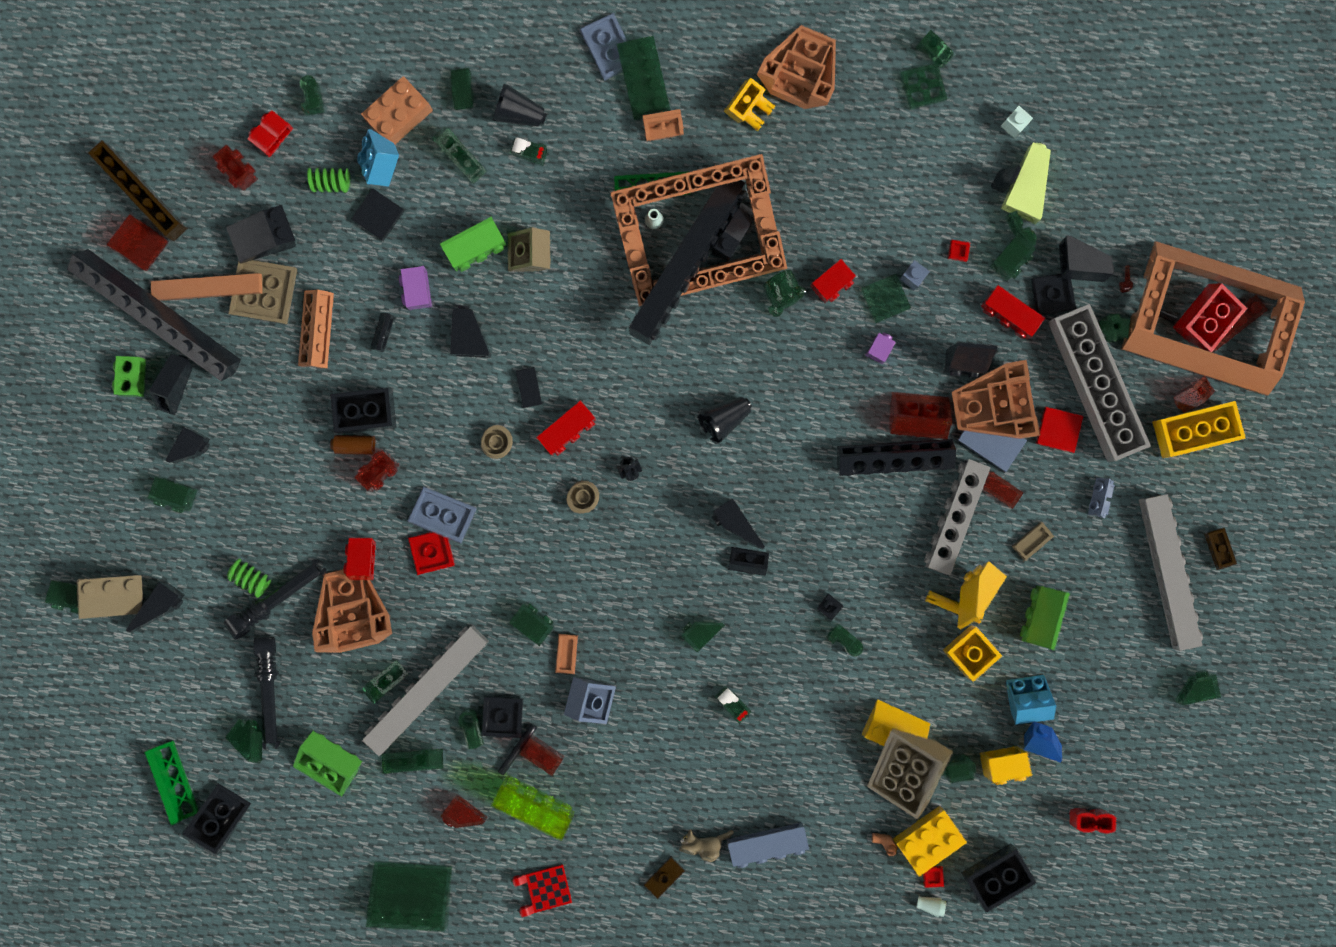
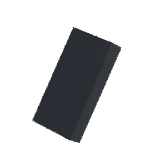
[516,367,543,409]

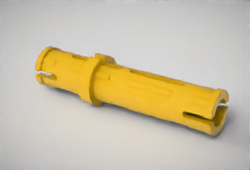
[925,590,984,624]

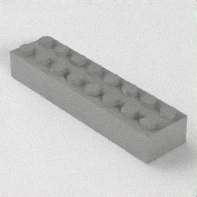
[1048,304,1151,462]

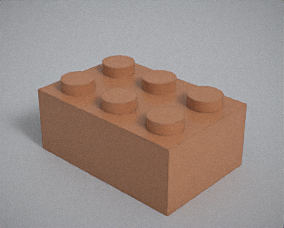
[361,76,433,144]

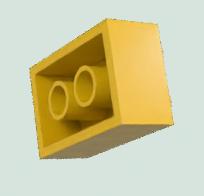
[893,806,967,876]

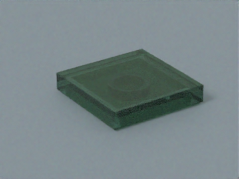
[860,274,911,324]

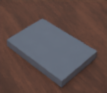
[580,13,638,81]
[957,431,1027,472]
[407,487,477,544]

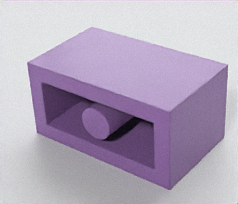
[399,266,432,310]

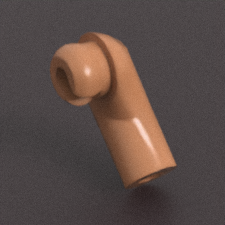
[872,833,897,856]

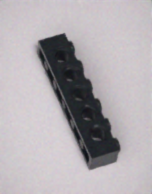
[837,439,956,476]

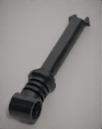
[223,559,327,640]
[254,636,281,750]

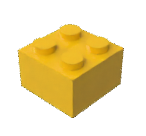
[943,625,1002,682]
[980,746,1032,785]

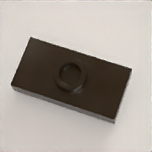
[1204,527,1237,570]
[644,856,685,899]

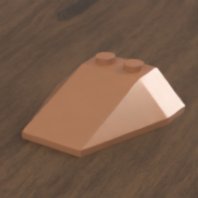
[757,25,836,109]
[952,360,1040,439]
[312,569,392,652]

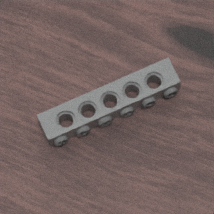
[924,459,991,576]

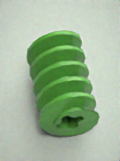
[307,168,350,193]
[227,558,271,598]

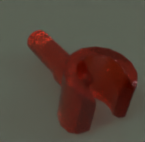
[1119,265,1133,293]

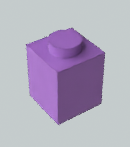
[866,333,896,364]

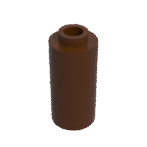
[330,435,376,455]

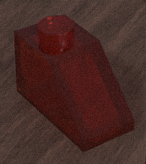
[1173,376,1215,413]
[440,794,488,828]

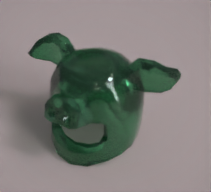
[763,270,806,317]

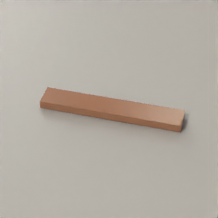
[151,273,262,301]

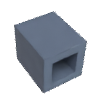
[899,260,930,290]

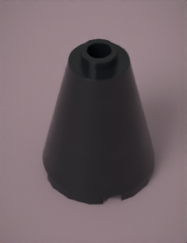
[492,84,547,127]
[697,396,752,444]

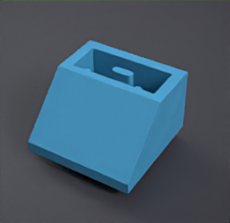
[357,129,399,186]
[1006,675,1056,725]

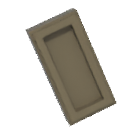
[1012,522,1054,561]

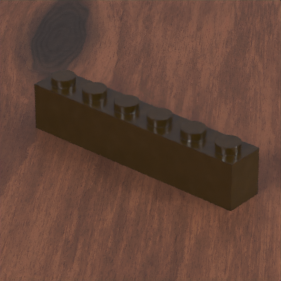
[88,140,188,241]

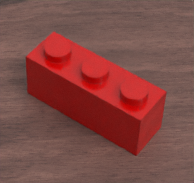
[981,285,1045,339]
[536,400,596,456]

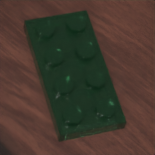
[616,35,671,121]

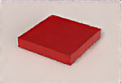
[1036,407,1083,453]
[408,532,455,575]

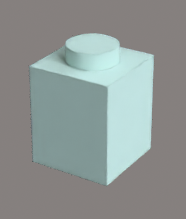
[1001,106,1033,139]

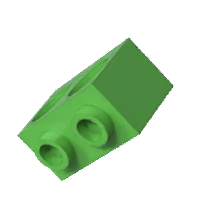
[112,356,146,397]

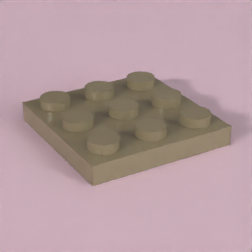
[229,260,297,325]

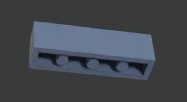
[727,822,809,868]

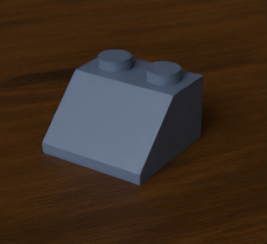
[564,677,616,724]

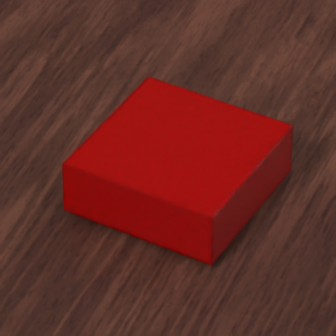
[948,240,970,262]
[923,866,944,888]

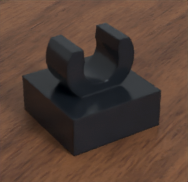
[817,593,843,621]

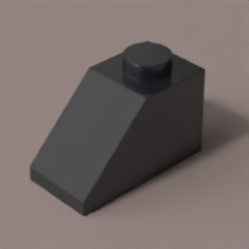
[165,427,210,463]

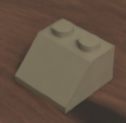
[508,227,551,272]

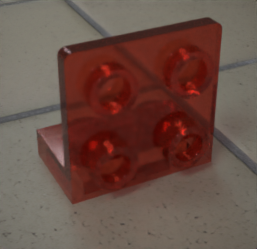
[107,214,168,271]

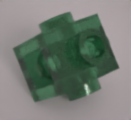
[1098,314,1131,342]

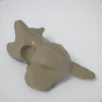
[679,830,734,862]

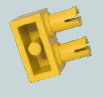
[723,78,775,131]

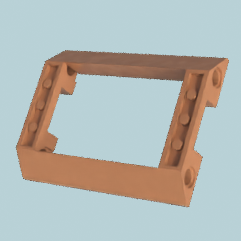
[611,154,787,306]
[1121,241,1305,396]

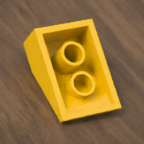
[957,562,1007,630]

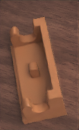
[643,109,684,141]

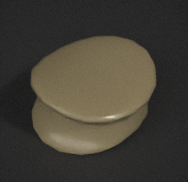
[481,425,513,459]
[566,481,599,514]

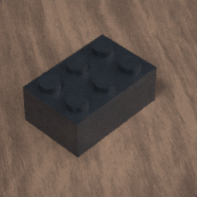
[330,388,397,434]
[961,843,1037,913]

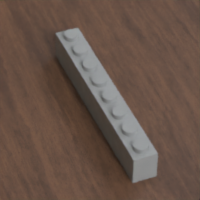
[1139,494,1203,651]
[362,626,489,756]

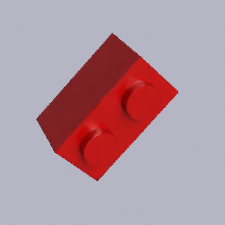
[810,259,856,303]
[344,538,376,580]

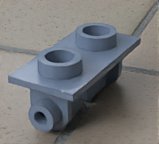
[1088,478,1115,518]

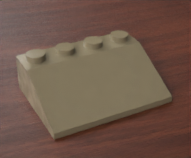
[867,729,953,819]

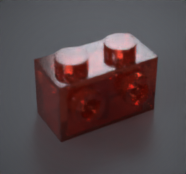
[212,144,258,191]
[354,450,400,492]

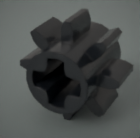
[617,457,642,481]

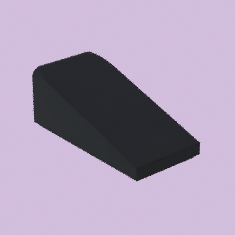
[991,165,1021,193]

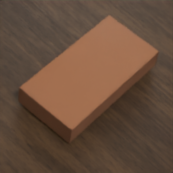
[555,634,578,674]

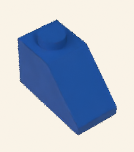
[1024,721,1062,763]

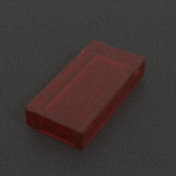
[983,471,1023,509]

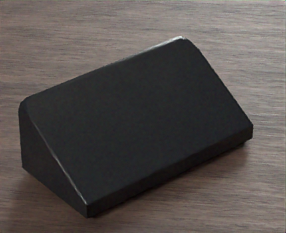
[370,313,394,353]
[728,547,769,576]

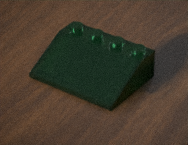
[366,862,452,932]

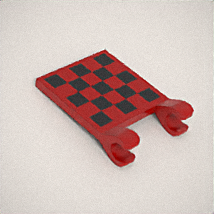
[513,864,572,917]

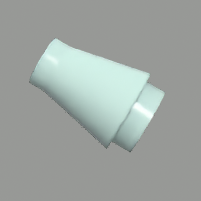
[645,209,664,229]
[917,896,946,917]

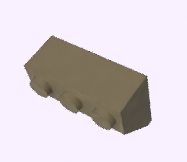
[77,575,143,619]

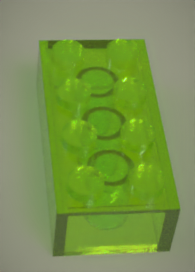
[491,777,575,841]

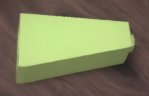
[1001,142,1051,224]

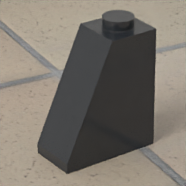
[1059,235,1114,282]
[450,305,491,358]
[149,354,192,416]

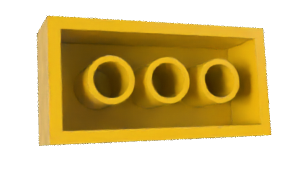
[1152,401,1245,458]

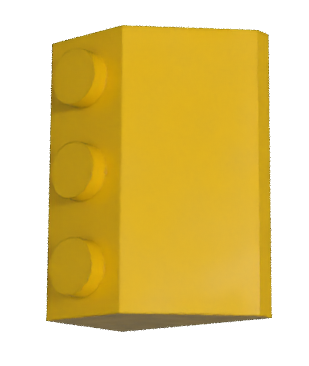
[862,699,930,746]

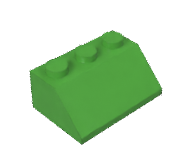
[440,217,506,272]
[1020,585,1070,650]
[293,731,362,797]

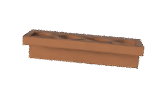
[298,289,334,368]

